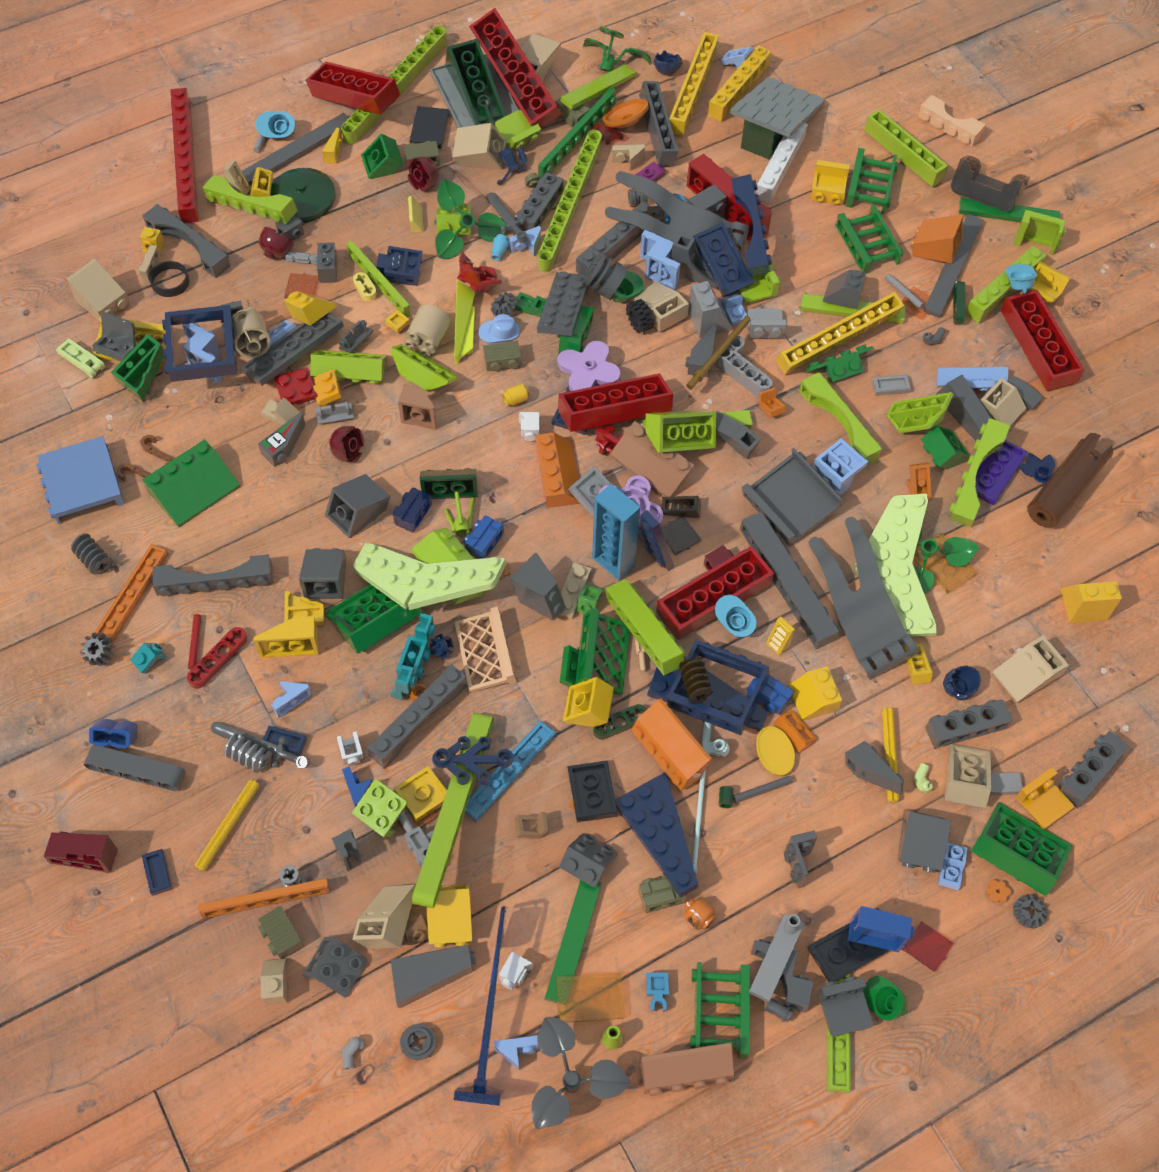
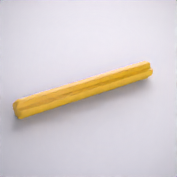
[882,707,900,803]
[195,779,260,871]

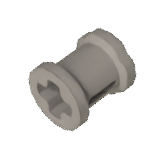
[279,865,301,887]

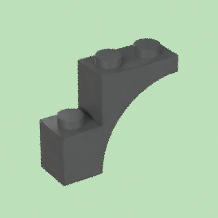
[671,233,718,289]
[751,939,814,1013]

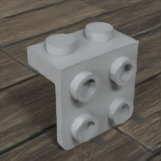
[747,308,786,338]

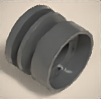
[583,252,627,299]

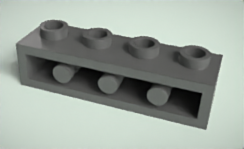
[515,172,564,231]

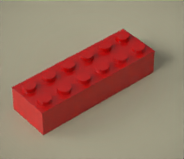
[305,61,401,115]
[686,153,772,242]
[1001,290,1084,391]
[558,373,673,432]
[656,546,774,640]

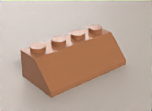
[609,421,694,497]
[639,1043,734,1096]

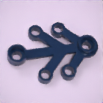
[432,736,513,785]

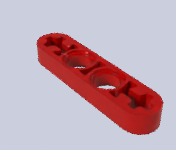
[187,627,247,689]

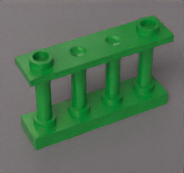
[845,148,899,214]
[835,205,903,274]
[690,962,750,1059]

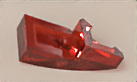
[592,123,624,145]

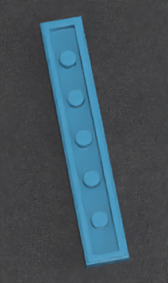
[465,721,556,822]

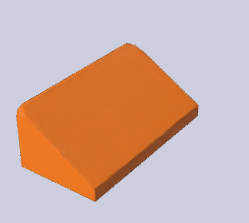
[773,710,818,753]

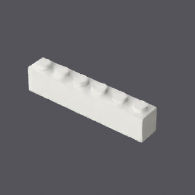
[755,123,808,204]

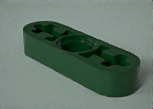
[953,281,965,324]
[593,704,647,740]

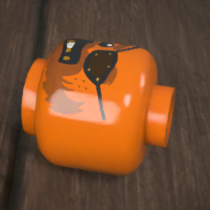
[684,898,716,930]

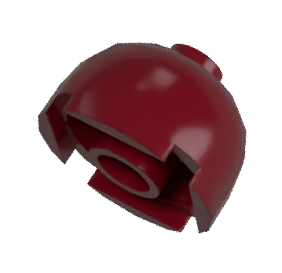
[407,157,439,191]
[259,227,294,259]
[329,426,364,463]

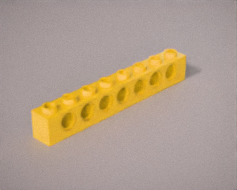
[669,32,719,136]
[775,292,904,375]

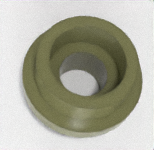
[525,173,540,188]

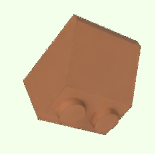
[398,384,437,430]

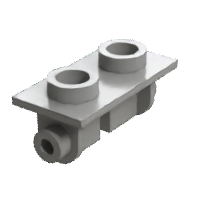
[315,401,354,425]

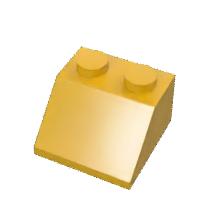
[284,291,337,326]
[787,666,842,721]
[563,677,614,727]

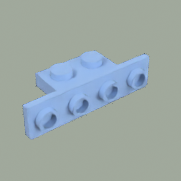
[937,367,1008,391]

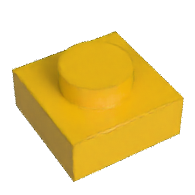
[385,310,410,333]

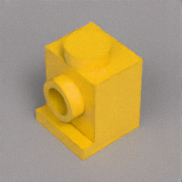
[140,227,165,254]

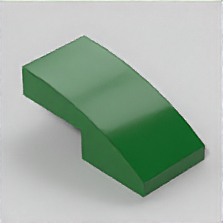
[514,292,546,317]

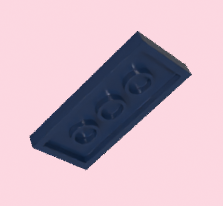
[693,223,754,298]

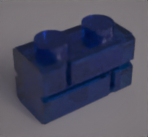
[392,487,432,533]

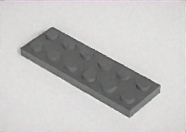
[537,272,589,336]
[240,313,344,386]

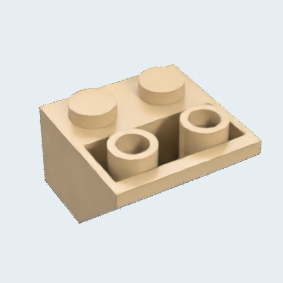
[980,378,1026,426]

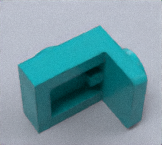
[130,642,167,673]

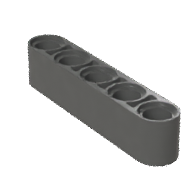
[83,745,186,791]

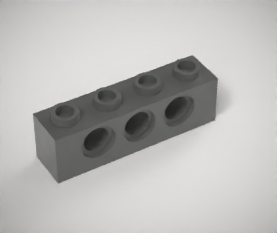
[925,700,1013,749]
[1059,730,1129,809]

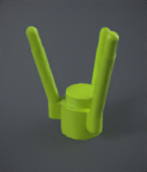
[444,492,474,536]

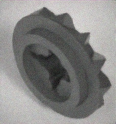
[490,292,516,316]
[1013,894,1049,928]
[400,1024,436,1061]

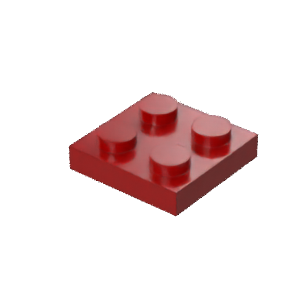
[274,367,318,406]

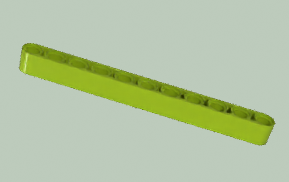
[341,26,447,145]
[538,130,602,272]
[412,712,494,908]

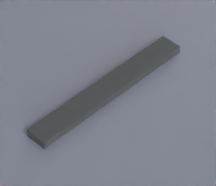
[242,113,349,186]
[924,214,984,318]

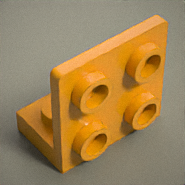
[1015,767,1074,829]

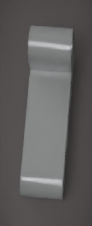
[716,336,773,398]

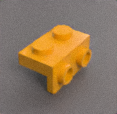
[313,369,342,407]

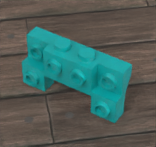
[391,613,436,700]

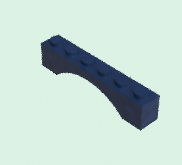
[731,174,772,276]

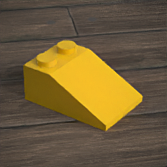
[253,615,319,658]

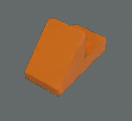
[906,462,932,500]

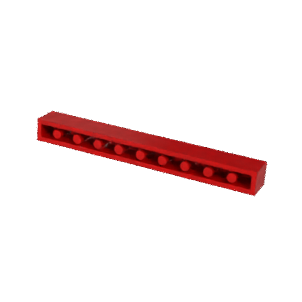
[170,88,199,224]

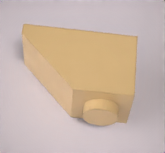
[261,959,287,1005]

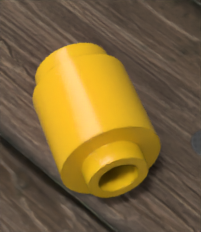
[502,383,530,406]

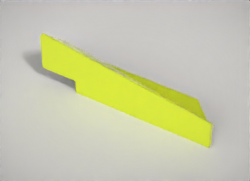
[454,280,475,364]

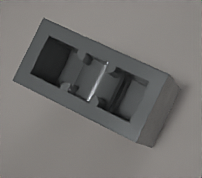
[317,242,337,283]

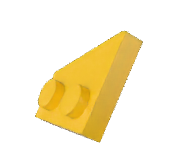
[284,591,325,625]

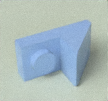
[721,46,753,69]
[509,226,541,256]
[719,294,747,326]
[271,681,312,718]
[494,1035,539,1070]

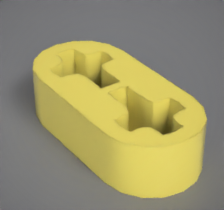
[353,272,377,302]

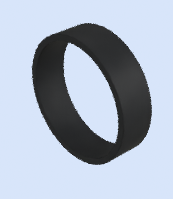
[149,261,189,297]

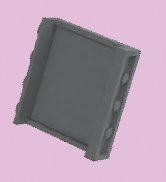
[742,448,843,546]

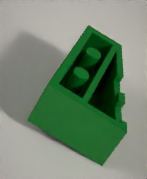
[557,305,594,355]
[111,334,164,401]

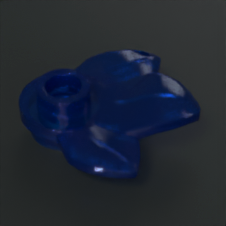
[1020,453,1055,483]

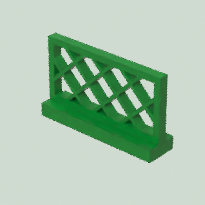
[575,608,629,695]

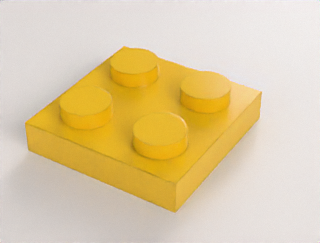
[394,766,447,822]

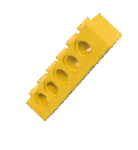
[708,45,771,122]

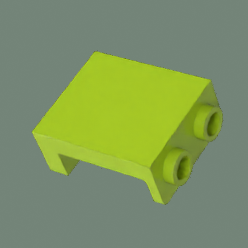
[1013,210,1067,254]

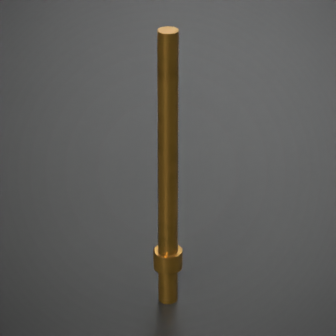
[686,316,751,390]

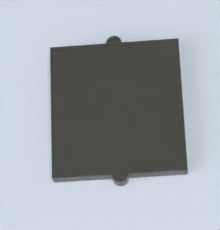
[661,516,701,555]

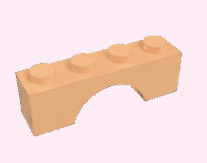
[918,95,986,147]

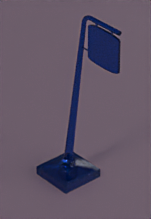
[454,906,508,1106]

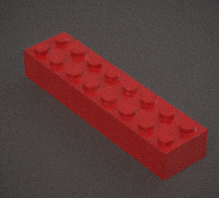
[469,8,562,129]

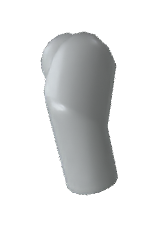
[342,1036,365,1070]

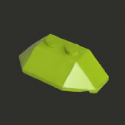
[390,344,458,391]
[887,392,954,433]

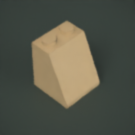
[452,123,506,169]
[67,259,130,320]

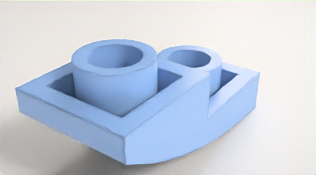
[938,842,967,890]

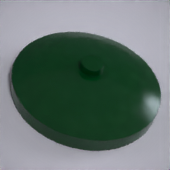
[270,168,336,222]

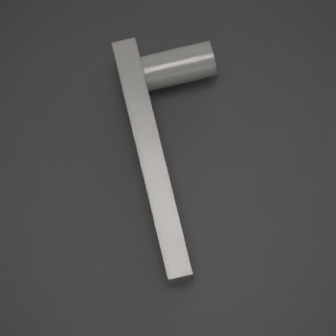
[749,914,805,1003]

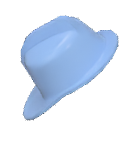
[478,314,520,343]

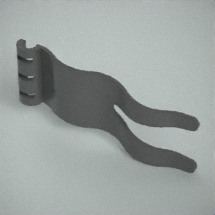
[605,171,750,257]
[809,517,919,680]

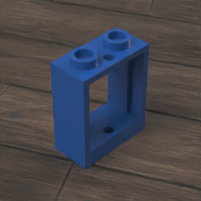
[848,906,914,952]

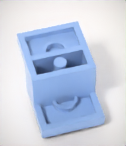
[640,230,680,290]
[182,323,222,384]
[814,438,868,495]

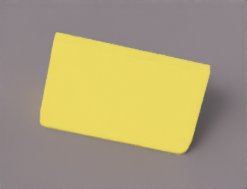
[408,196,424,233]

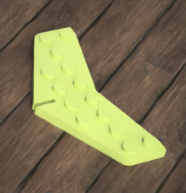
[855,494,936,637]
[353,543,506,610]

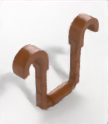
[117,435,173,481]

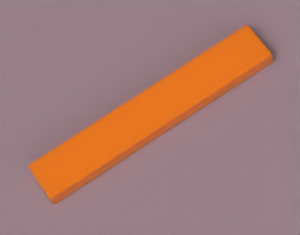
[94,544,169,644]
[198,878,330,919]

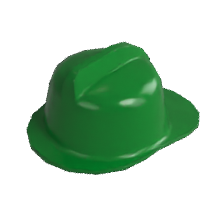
[609,271,644,303]
[863,976,909,1021]

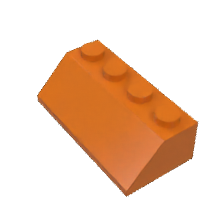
[535,433,580,508]
[631,698,712,791]

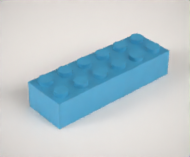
[592,484,640,581]

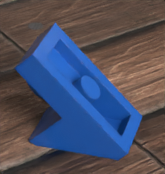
[342,766,373,807]

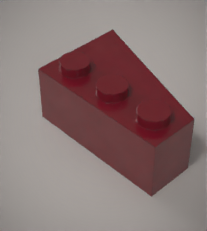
[43,831,118,873]

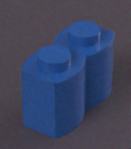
[89,719,137,748]

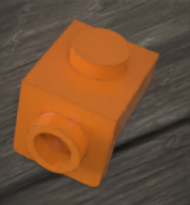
[759,388,786,418]

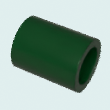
[719,786,734,809]

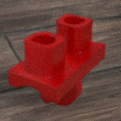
[595,425,624,455]

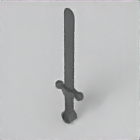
[486,192,527,243]
[211,722,311,768]

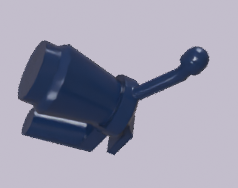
[497,147,528,185]

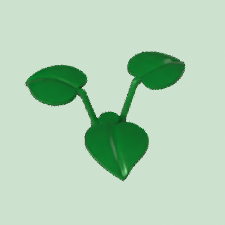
[583,26,651,73]
[435,179,506,259]
[914,529,979,595]

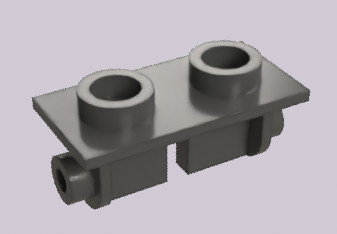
[339,319,373,353]

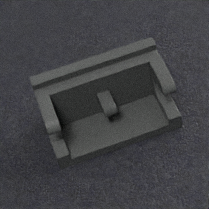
[332,828,361,872]

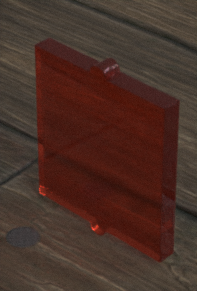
[903,921,953,972]

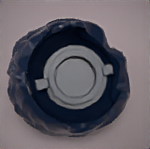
[653,50,683,75]
[943,665,981,700]

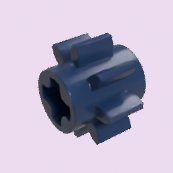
[430,633,454,659]

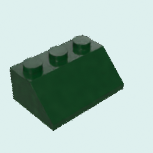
[420,468,478,500]

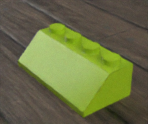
[310,350,388,383]
[646,410,716,452]
[411,527,486,604]

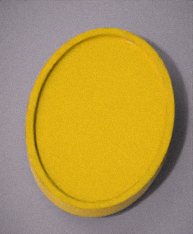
[756,726,795,776]

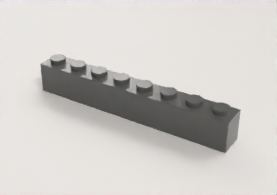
[740,512,839,649]

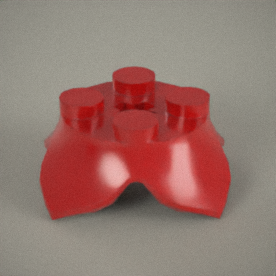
[457,253,502,293]

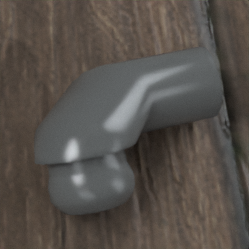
[923,327,946,345]

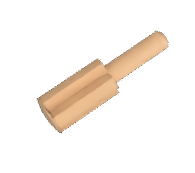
[635,638,647,672]

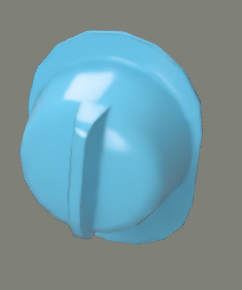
[255,111,295,138]
[1005,264,1037,294]
[715,595,757,637]

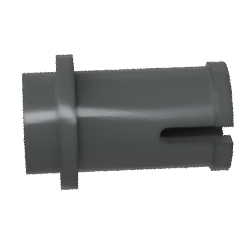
[764,998,794,1023]

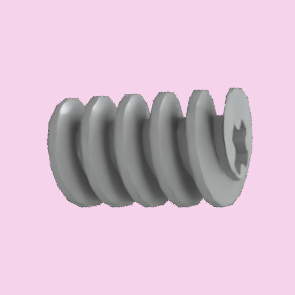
[224,733,272,773]

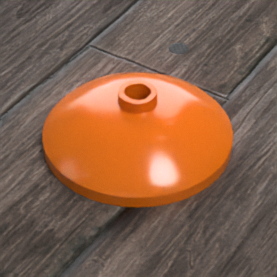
[603,99,649,128]

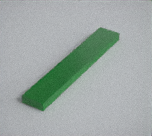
[959,197,1060,222]
[545,880,602,1006]

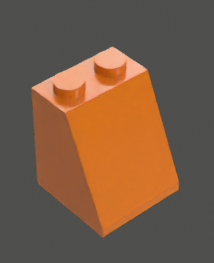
[910,215,963,263]

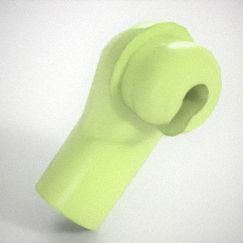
[914,763,932,793]

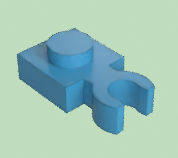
[646,972,669,1012]

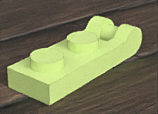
[56,338,105,378]

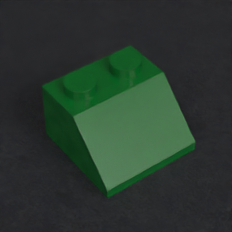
[361,133,404,179]
[921,425,970,470]

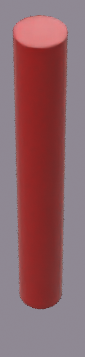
[188,614,201,670]

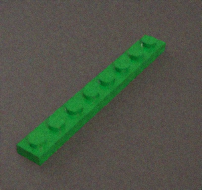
[538,87,617,178]

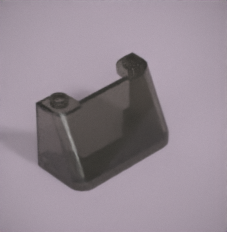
[951,155,1030,211]

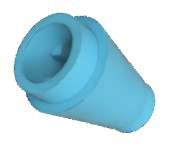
[491,234,509,261]

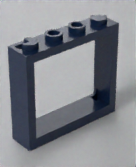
[162,305,237,382]
[666,640,770,735]

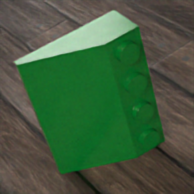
[142,439,240,527]
[325,584,423,654]
[971,802,1073,896]

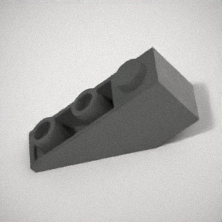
[716,411,761,459]
[845,741,904,795]

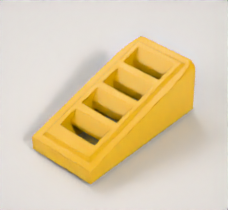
[322,128,342,164]
[766,616,795,655]
[903,644,933,685]

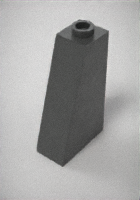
[935,375,992,441]
[390,945,476,1008]

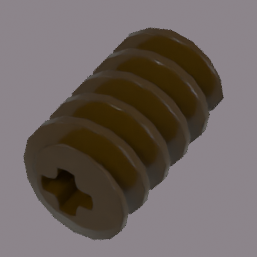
[679,659,713,704]

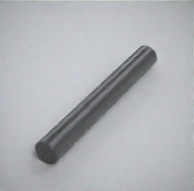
[733,775,792,803]

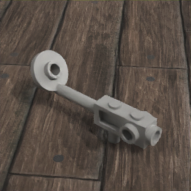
[398,811,434,868]

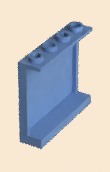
[36,436,125,524]

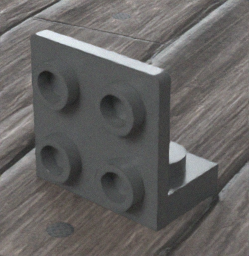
[784,830,817,888]
[302,937,367,997]

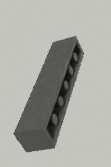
[639,81,678,166]
[576,201,655,275]

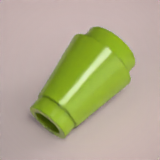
[601,1025,624,1049]

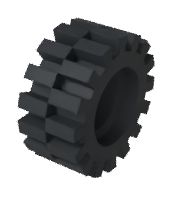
[626,299,654,333]

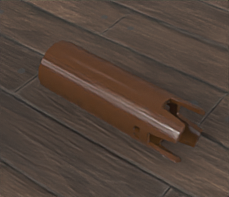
[1027,433,1114,528]

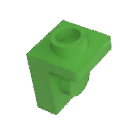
[576,584,603,614]

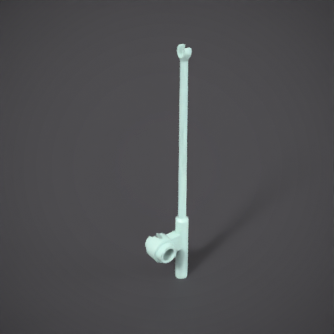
[692,721,730,874]

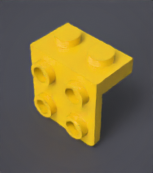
[1027,262,1071,303]

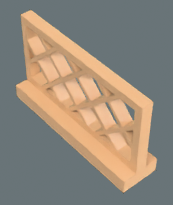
[455,606,517,693]

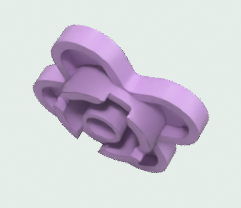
[558,341,620,391]
[598,475,663,524]

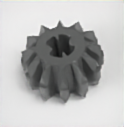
[80,633,115,666]

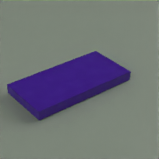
[961,440,1028,506]

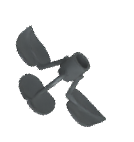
[531,1017,630,1129]

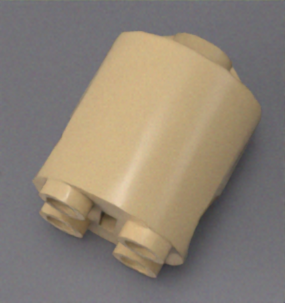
[404,304,450,357]
[233,307,270,358]

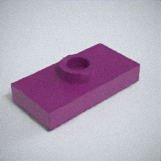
[635,161,665,182]

